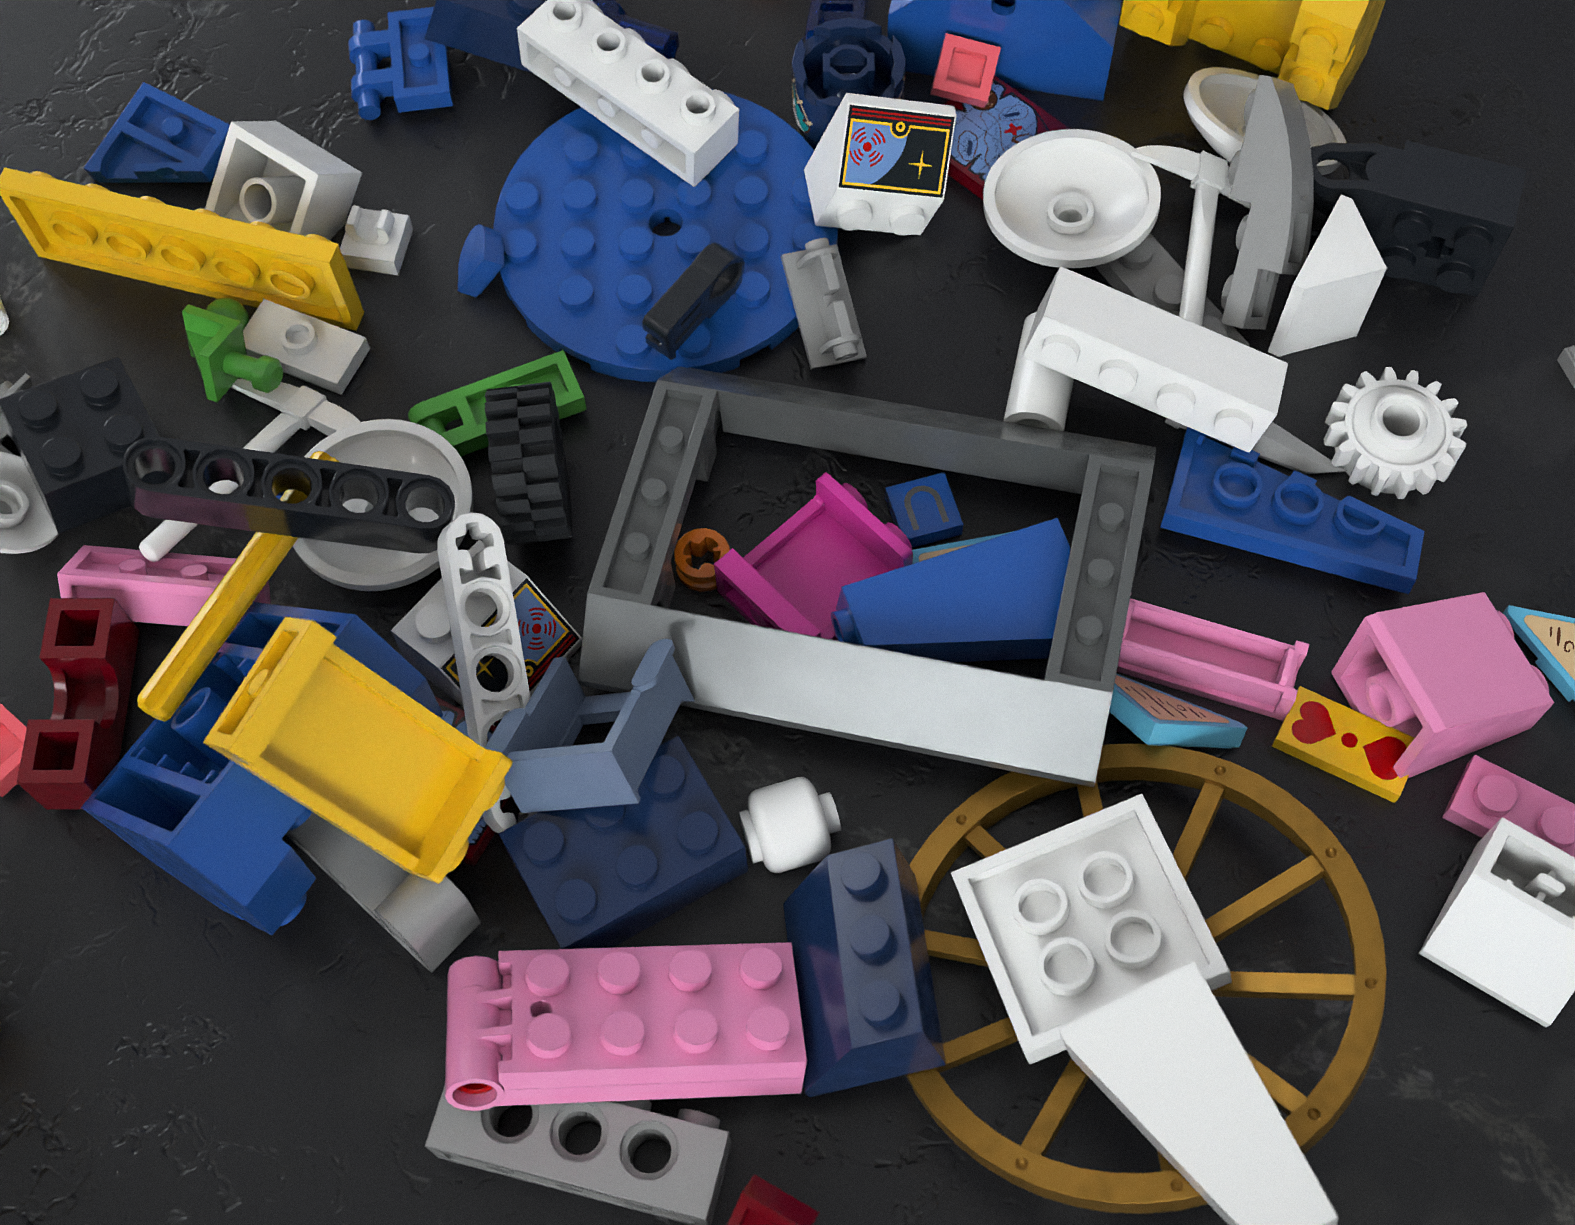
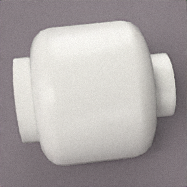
[738,777,841,873]

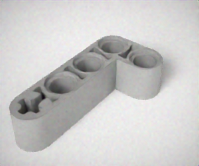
[286,812,481,972]

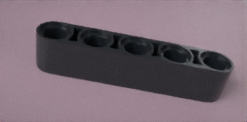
[123,437,455,554]

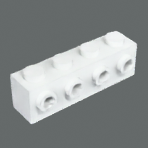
[517,0,739,187]
[1022,266,1288,453]

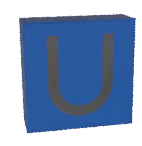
[885,472,963,548]

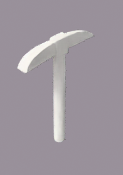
[1130,145,1251,326]
[139,379,360,562]

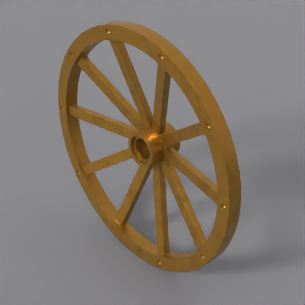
[906,744,1386,1214]

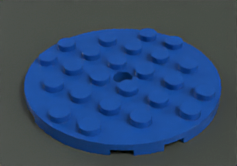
[493,89,838,382]

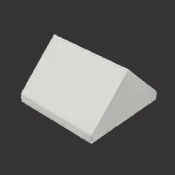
[1268,194,1387,357]

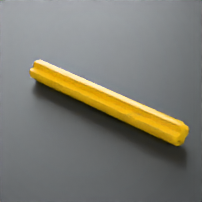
[137,451,339,722]

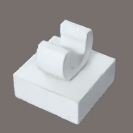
[340,205,413,275]

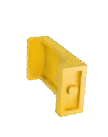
[203,617,513,883]

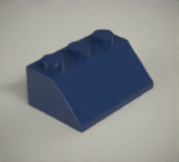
[783,838,946,1097]

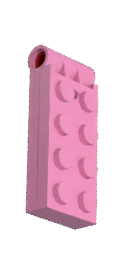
[445,942,807,1111]

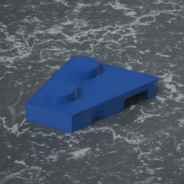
[83,82,230,183]

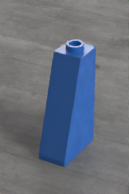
[831,518,1071,662]

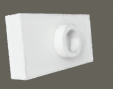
[243,299,370,395]

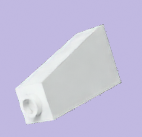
[1058,961,1338,1225]

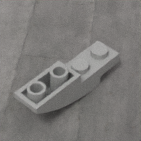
[1221,75,1314,329]

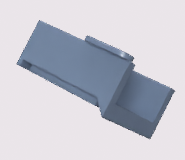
[485,639,695,813]

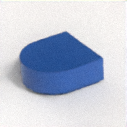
[458,224,504,298]

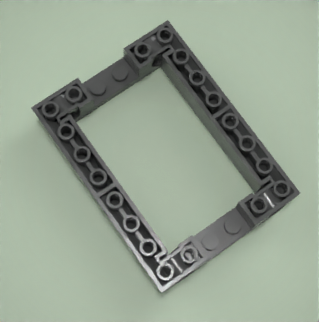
[578,367,1156,787]

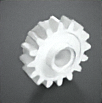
[1324,367,1467,499]

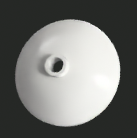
[1183,67,1346,175]
[983,129,1161,268]
[293,419,474,591]

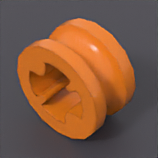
[674,528,730,592]

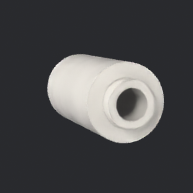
[1003,312,1074,431]

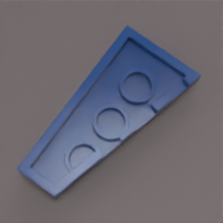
[1160,427,1425,594]

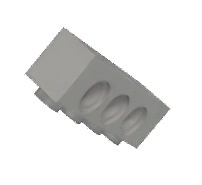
[425,1086,732,1225]

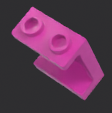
[714,472,913,641]

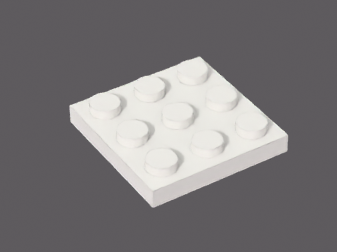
[951,794,1232,1065]

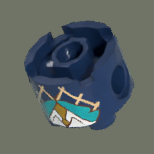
[791,18,906,149]

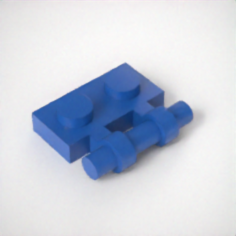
[348,7,453,120]

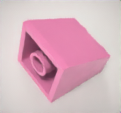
[1331,592,1554,778]

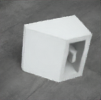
[1419,817,1575,1028]

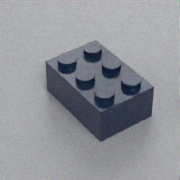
[499,736,748,949]

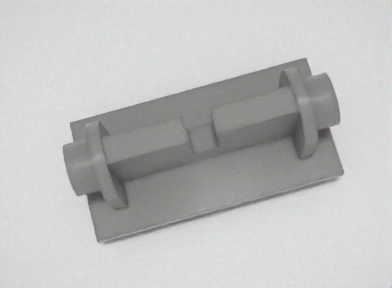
[780,238,867,370]

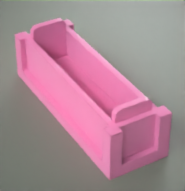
[57,545,271,626]
[1117,595,1309,721]

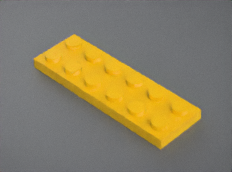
[0,167,365,331]

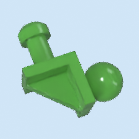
[182,298,283,402]

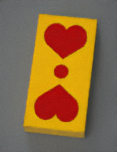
[1272,686,1415,803]

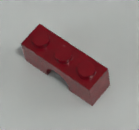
[17,598,140,810]

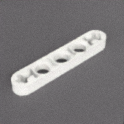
[437,512,537,833]

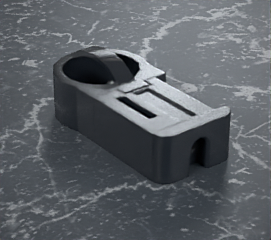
[642,242,745,360]

